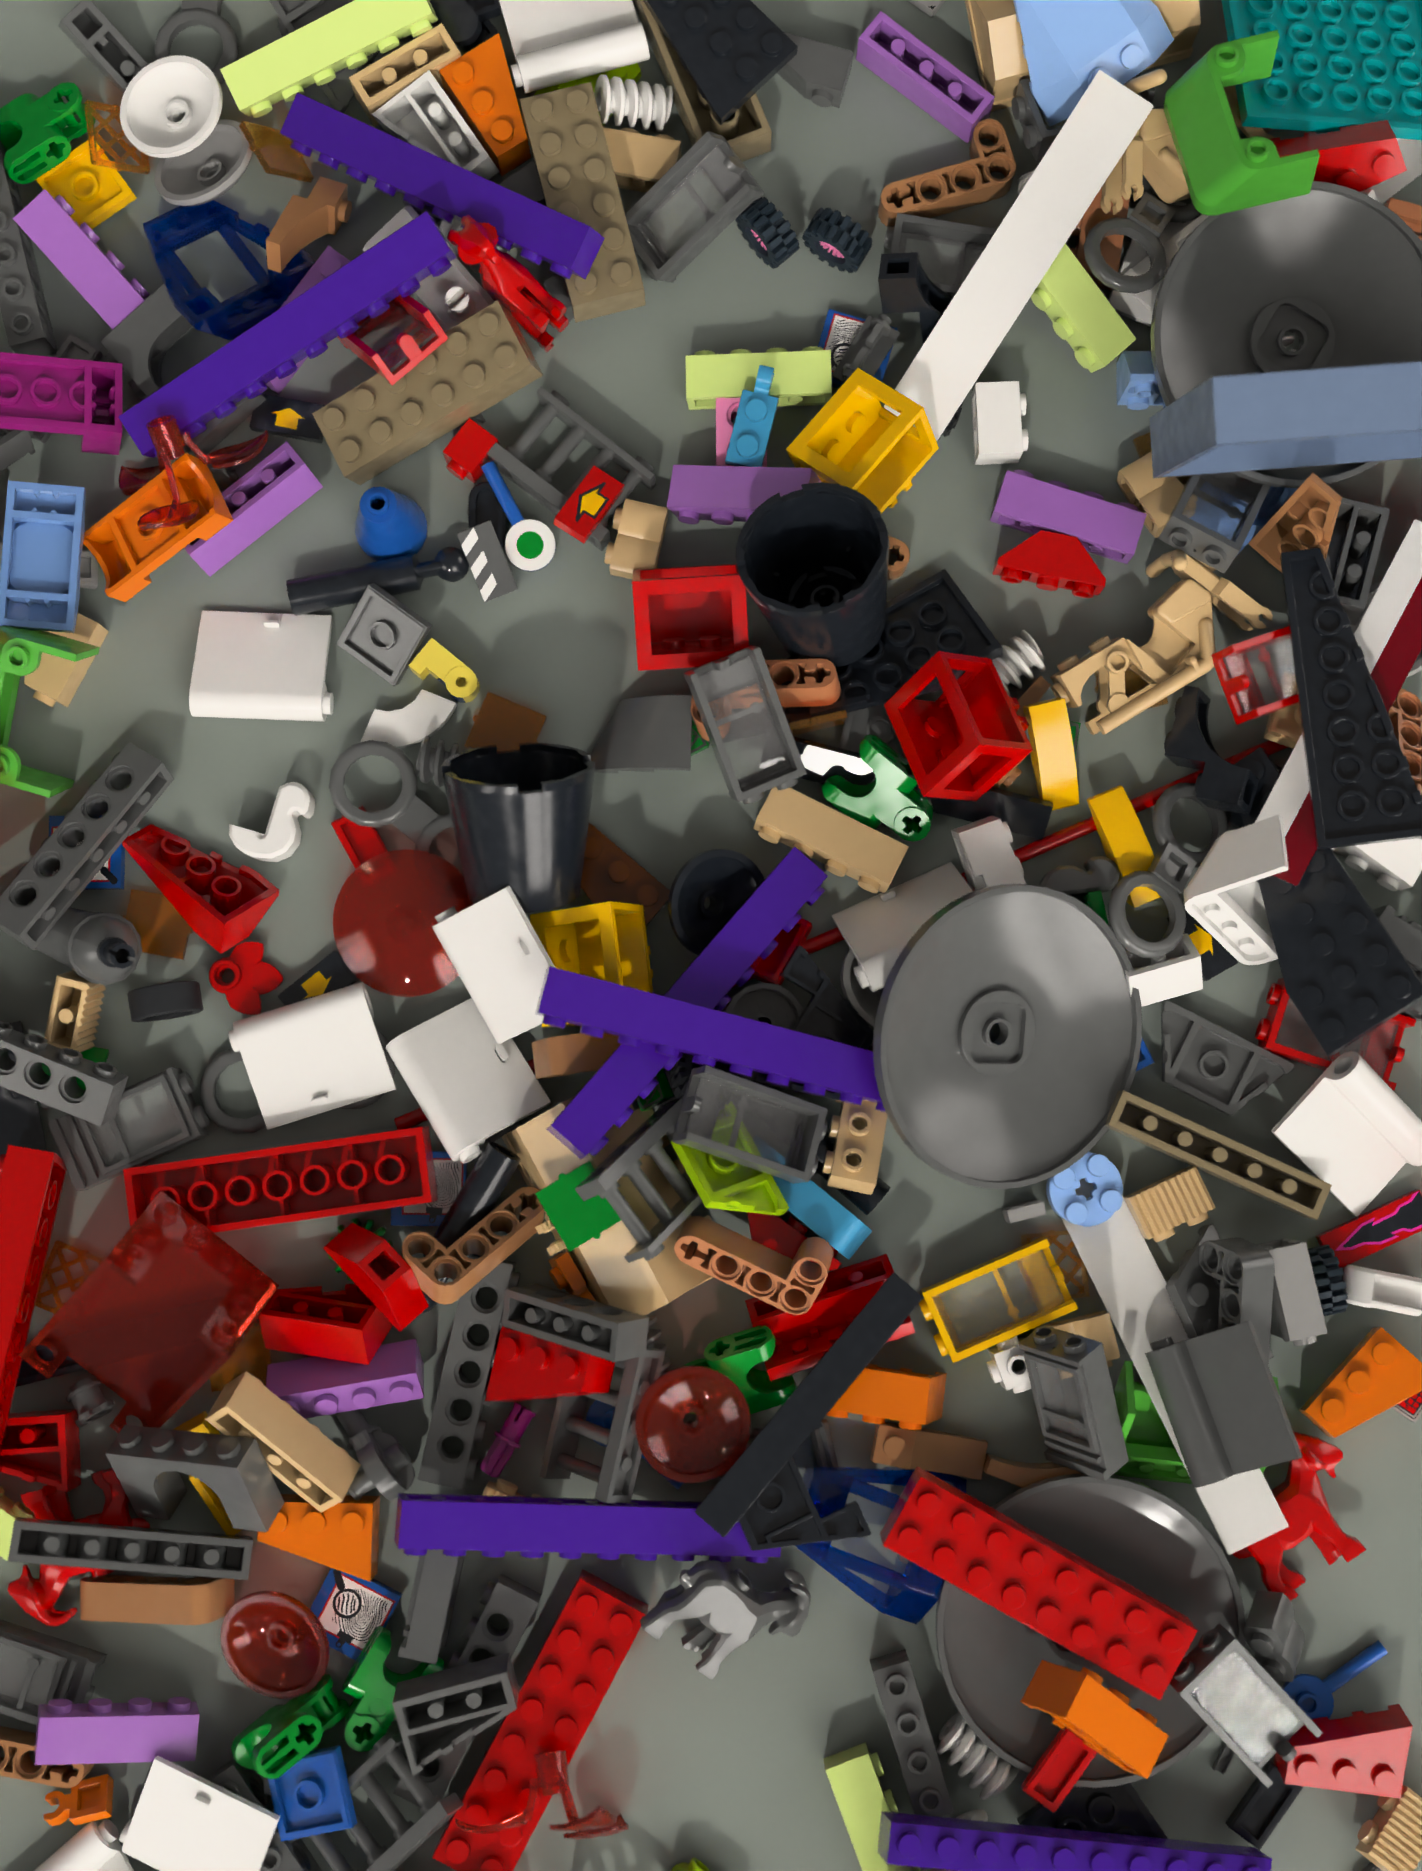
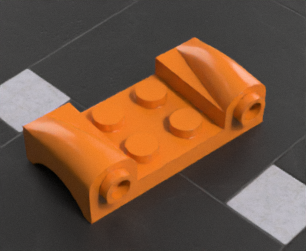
[83,453,233,602]

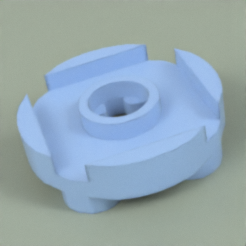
[1046,1152,1123,1227]

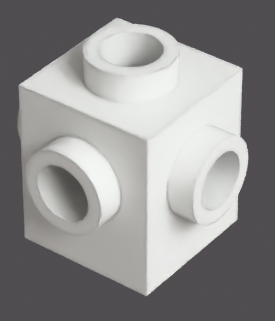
[986,1336,1031,1393]

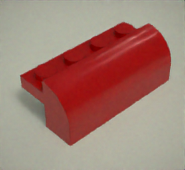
[745,1254,915,1381]

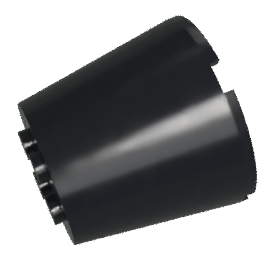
[736,483,889,667]
[442,742,595,913]

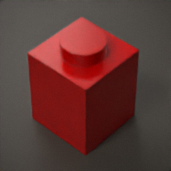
[442,418,500,484]

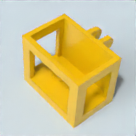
[786,368,939,514]
[530,901,653,1027]

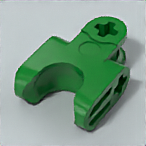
[0,82,96,185]
[822,735,933,842]
[679,1326,798,1416]
[342,1626,444,1752]
[231,1674,350,1779]

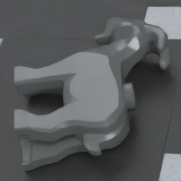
[640,1560,811,1680]

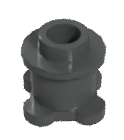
[66,1377,115,1427]

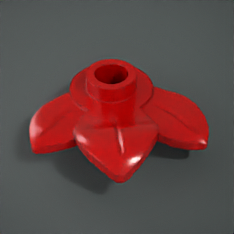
[209,942,284,1015]

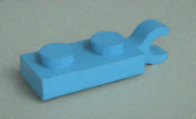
[725,365,779,467]

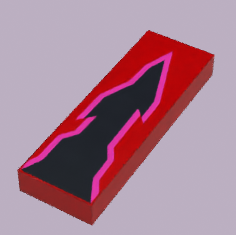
[1316,1189,1422,1268]

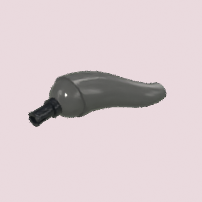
[0,894,142,985]

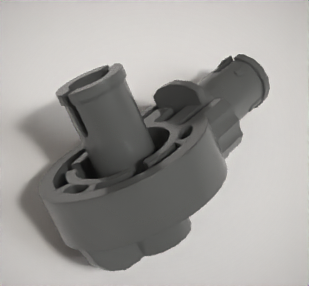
[335,1409,415,1501]

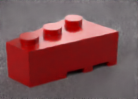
[1269,120,1407,192]
[258,1284,393,1365]

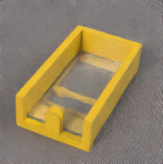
[919,1236,1078,1363]

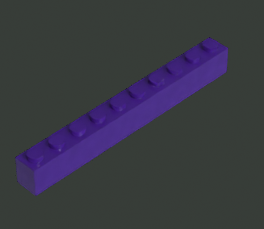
[280,92,605,280]
[118,211,457,459]
[547,847,828,1159]
[535,966,886,1113]
[394,1493,781,1563]
[878,1811,1272,1871]

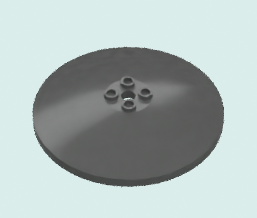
[1150,181,1422,488]
[873,884,1142,1189]
[935,1473,1246,1788]

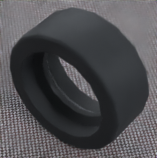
[127,981,203,1022]

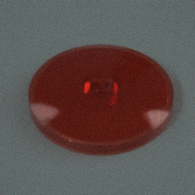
[333,849,473,997]

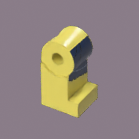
[408,638,480,703]

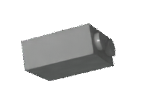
[1256,1238,1328,1346]

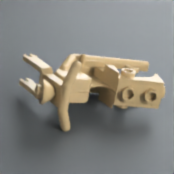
[1100,69,1274,215]
[1050,549,1273,735]

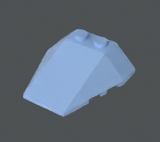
[1013,0,1174,127]

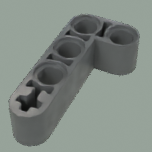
[1198,1237,1275,1365]

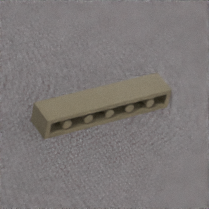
[1105,1090,1332,1220]

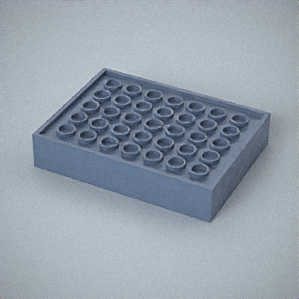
[1149,362,1422,478]

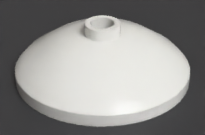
[120,55,223,158]

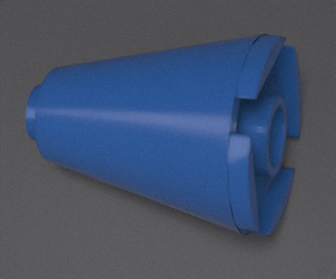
[355,487,427,561]

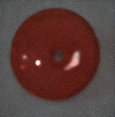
[635,1366,751,1483]
[220,1591,330,1699]

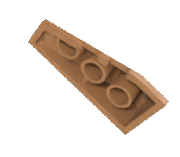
[1248,473,1342,573]

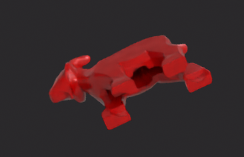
[447,215,569,352]
[1232,1431,1367,1601]
[7,1467,150,1626]

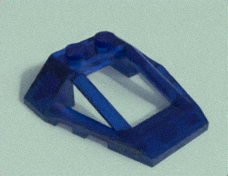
[143,200,316,340]
[795,1467,967,1625]

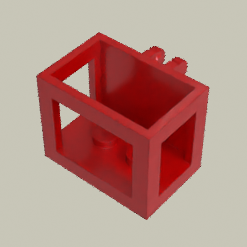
[632,564,749,671]
[884,651,1033,801]

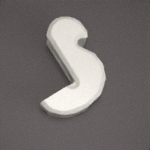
[229,782,315,862]
[1343,1264,1422,1316]

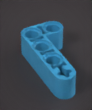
[752,1135,872,1260]

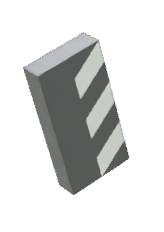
[457,520,518,602]

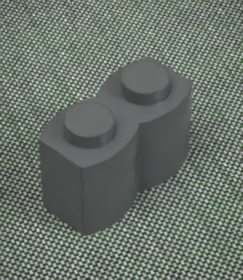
[1243,1590,1305,1682]

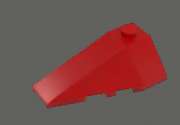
[122,824,280,954]

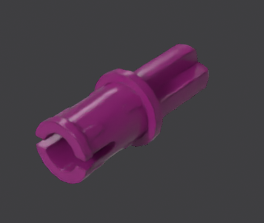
[480,1402,536,1478]

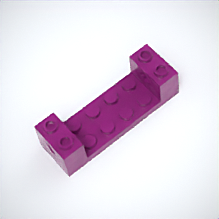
[0,352,122,455]

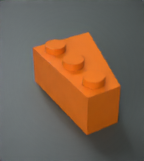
[439,33,531,176]
[1299,1327,1422,1438]
[826,1364,947,1430]
[257,1494,380,1582]
[1020,1660,1169,1779]

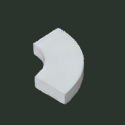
[361,689,457,749]

